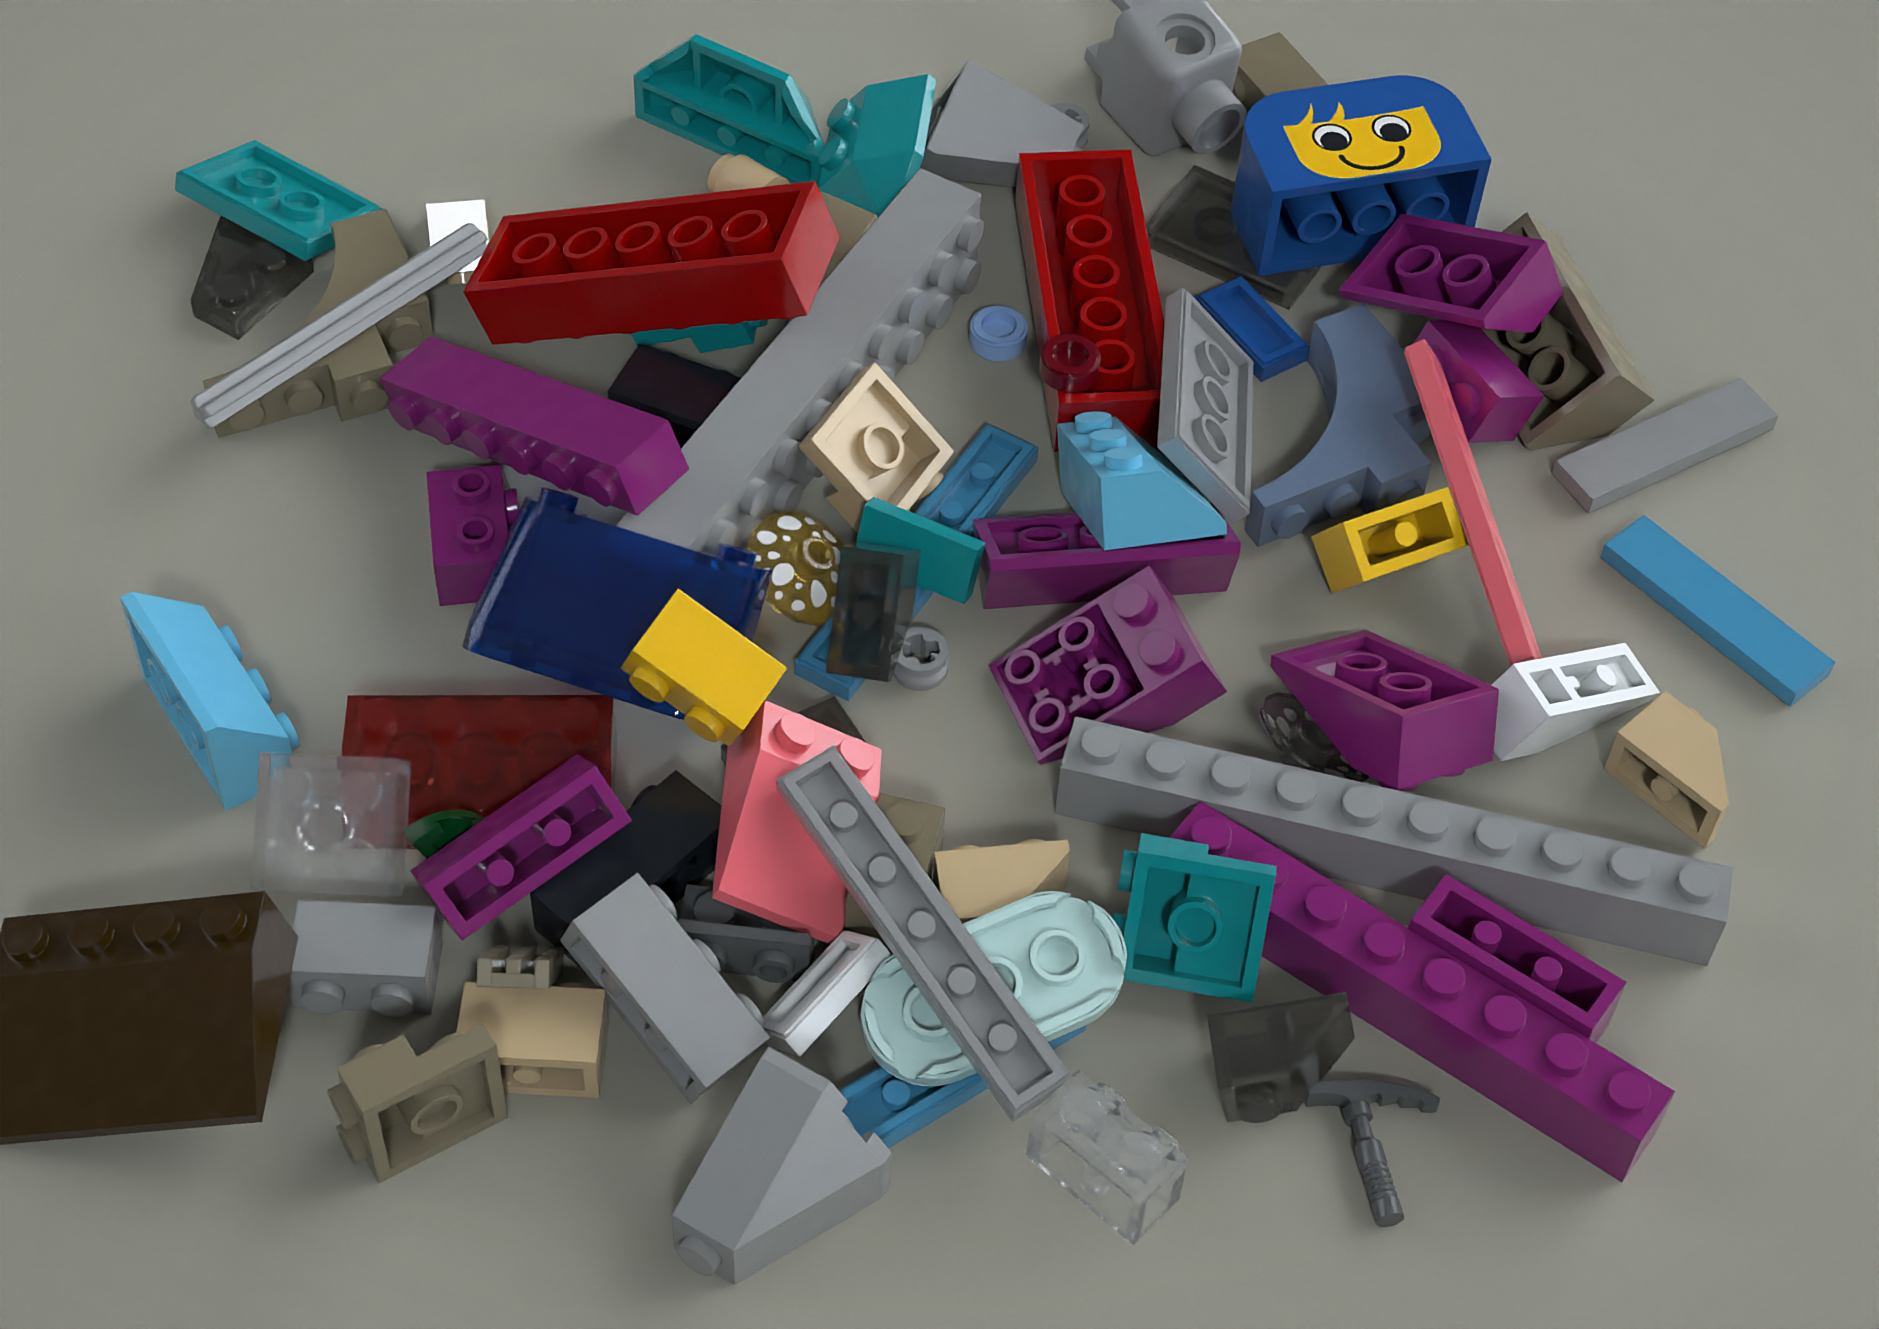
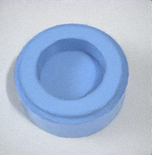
[969,305,1028,361]

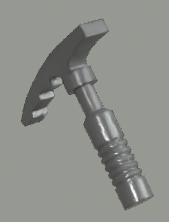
[1303,1079,1440,1227]

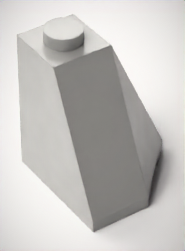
[920,59,1084,188]
[672,1047,892,1285]

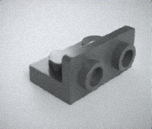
[676,884,816,983]

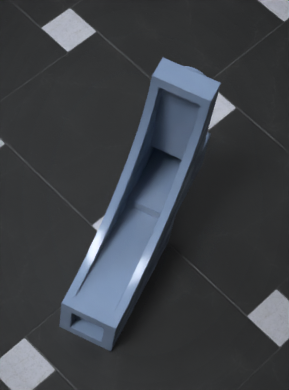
[1245,303,1432,547]

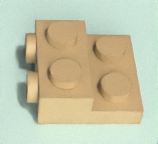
[798,362,954,533]

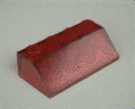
[342,695,617,850]

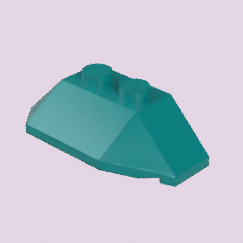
[633,34,825,186]
[818,74,937,217]

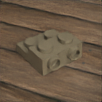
[327,1024,508,1183]

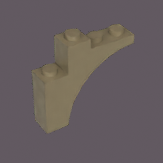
[203,209,433,438]

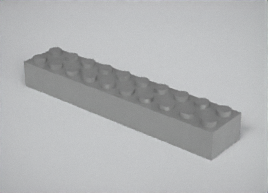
[597,168,984,643]

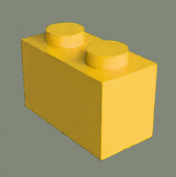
[1311,487,1469,594]
[621,589,787,747]

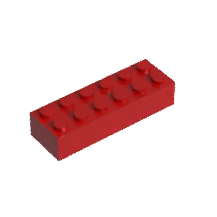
[1015,149,1165,452]
[463,181,840,345]

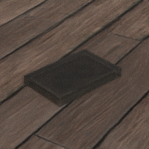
[1146,165,1322,310]

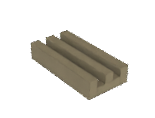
[476,945,564,989]

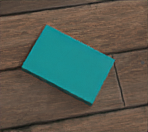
[175,140,383,261]

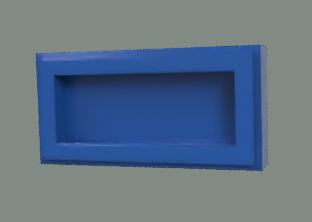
[1195,276,1310,382]

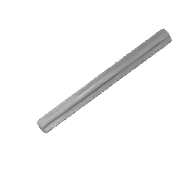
[190,223,487,428]

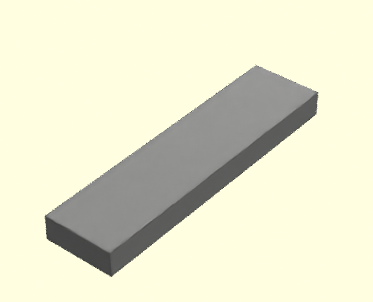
[1552,378,1778,513]

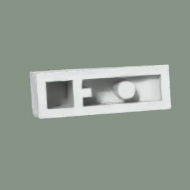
[1491,643,1660,761]

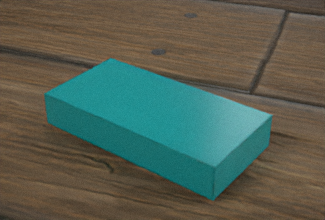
[852,497,986,604]

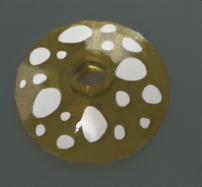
[746,512,857,626]

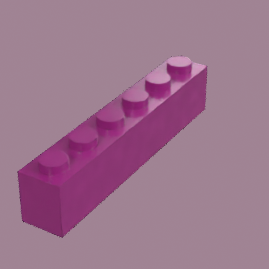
[379,336,689,516]

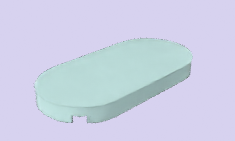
[860,891,1127,1086]

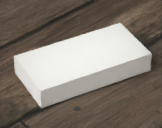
[763,930,892,1057]

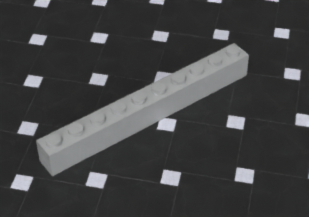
[1055,716,1733,966]

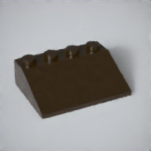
[0,891,298,1145]

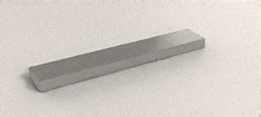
[776,745,1073,1122]

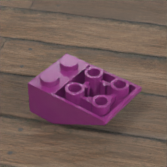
[988,566,1227,765]

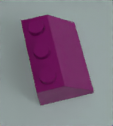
[1339,214,1563,333]

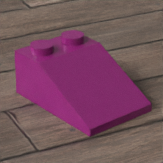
[1270,630,1499,791]

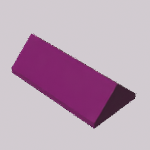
[973,502,1241,609]

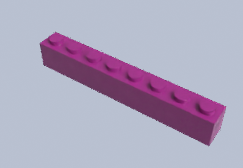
[1169,801,1675,1182]

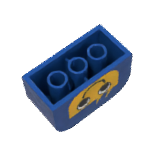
[1231,75,1492,276]

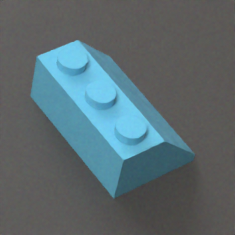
[1057,411,1227,551]
[120,592,300,811]

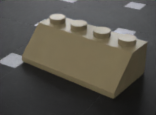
[1481,212,1655,451]

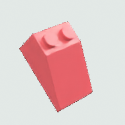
[712,700,882,944]

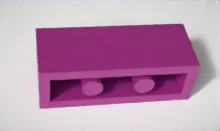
[410,754,632,941]
[1408,874,1627,1043]

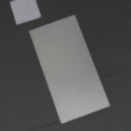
[1157,287,1254,524]

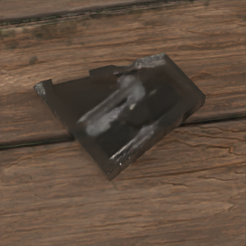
[190,216,314,340]

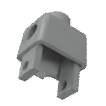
[1084,0,1246,156]

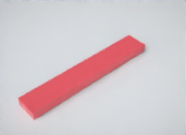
[1404,339,1542,666]

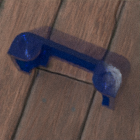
[462,487,773,720]

